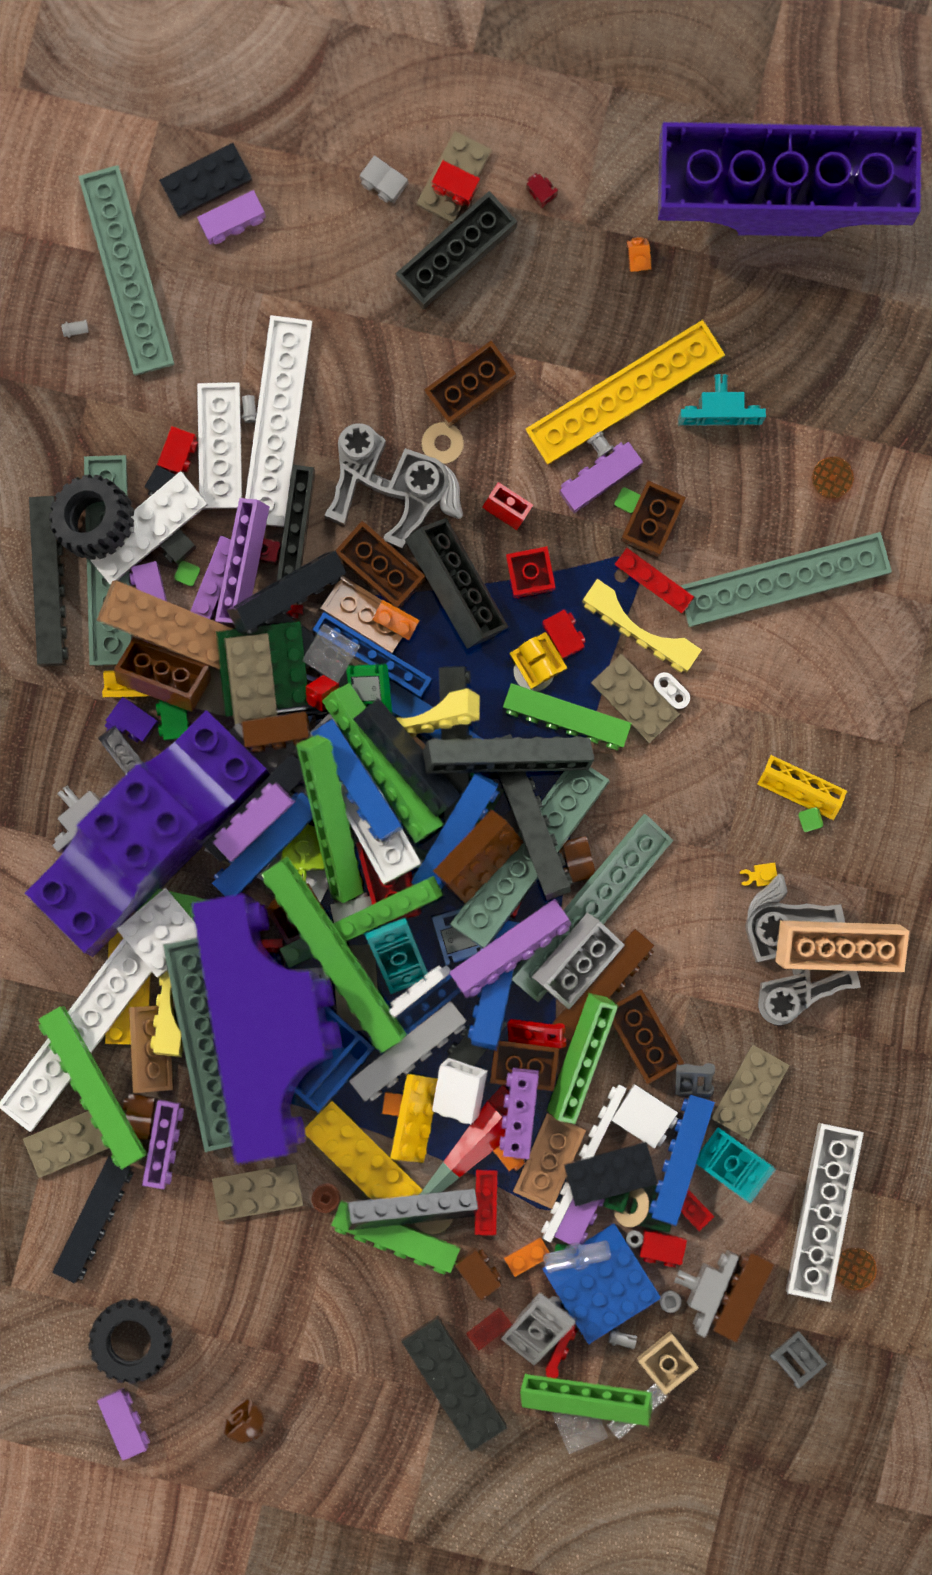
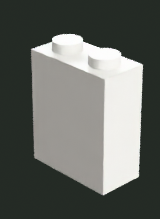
[432,1058,487,1124]
[612,1084,678,1148]

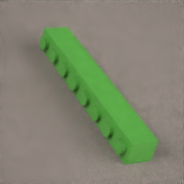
[322,683,443,843]
[296,735,364,903]
[280,876,443,968]
[38,1006,147,1169]

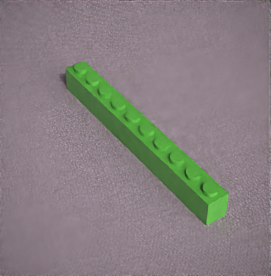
[261,856,407,1053]

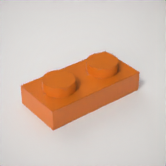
[372,600,420,640]
[504,1237,551,1277]

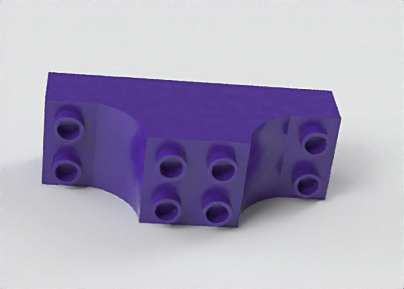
[658,122,921,237]
[25,710,271,957]
[192,894,342,1164]

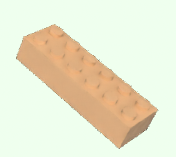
[776,921,909,972]

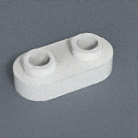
[654,673,690,709]

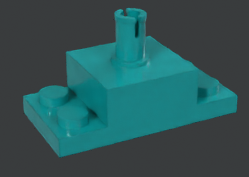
[678,374,766,425]
[365,918,428,994]
[696,1127,775,1204]

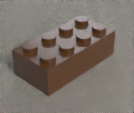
[424,341,516,428]
[335,521,426,609]
[114,637,211,712]
[433,809,524,904]
[612,989,684,1085]
[710,1249,774,1343]

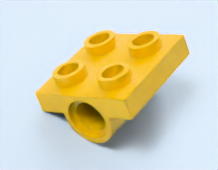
[509,632,567,690]

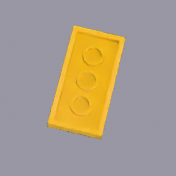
[391,1074,438,1163]

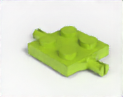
[282,824,324,883]

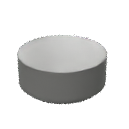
[660,1290,681,1313]

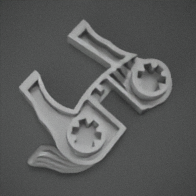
[325,423,463,551]
[745,874,861,1025]

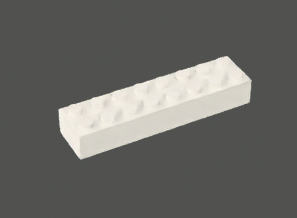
[785,1123,863,1302]

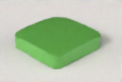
[615,487,640,514]
[174,561,200,587]
[799,807,823,832]

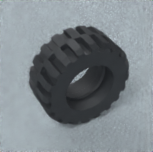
[49,474,134,560]
[88,1298,173,1384]

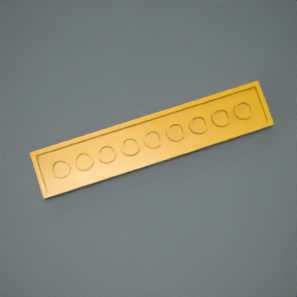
[525,320,725,465]

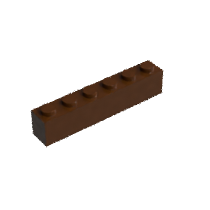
[552,929,655,1042]

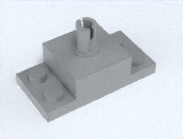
[52,785,111,853]
[674,1250,739,1337]
[501,1293,575,1365]

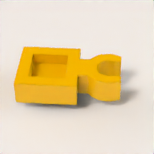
[740,863,777,887]

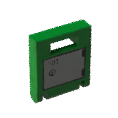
[347,664,392,713]

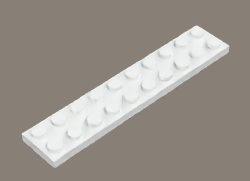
[245,316,312,528]
[0,938,152,1132]

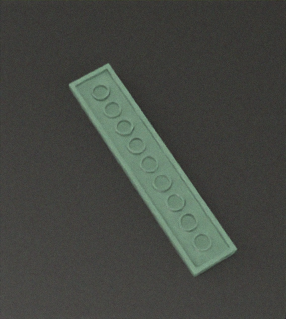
[78,165,175,376]
[84,455,132,666]
[681,532,892,627]
[450,767,610,949]
[512,814,673,1002]
[162,937,233,1152]

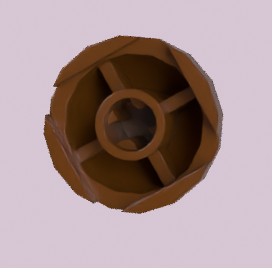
[222,1399,264,1444]

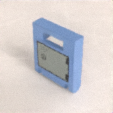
[431,907,483,965]

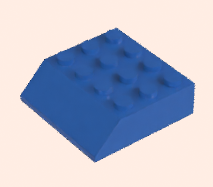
[294,1006,375,1113]
[542,1223,661,1344]

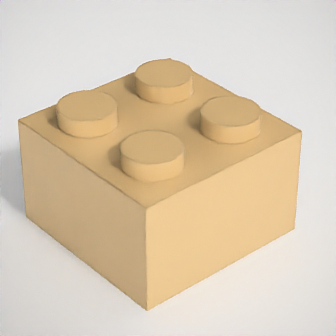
[637,1331,699,1395]

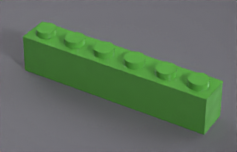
[503,683,631,751]
[547,993,618,1124]
[331,1200,460,1275]
[520,1374,652,1426]

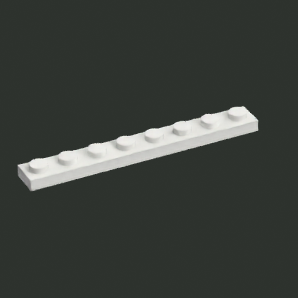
[541,1084,627,1242]

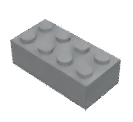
[532,912,624,1009]

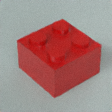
[506,546,556,599]

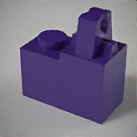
[105,697,159,743]

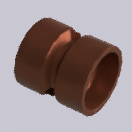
[311,1183,340,1213]

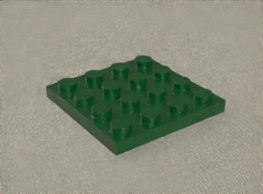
[215,621,309,716]

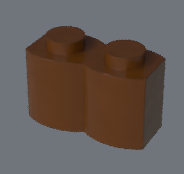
[559,836,595,883]
[123,1094,156,1140]

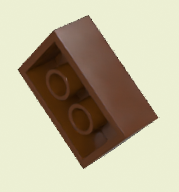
[621,480,686,558]
[241,712,311,753]
[490,1040,559,1091]

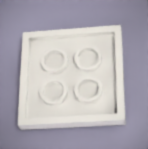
[117,888,197,978]
[389,965,451,1017]

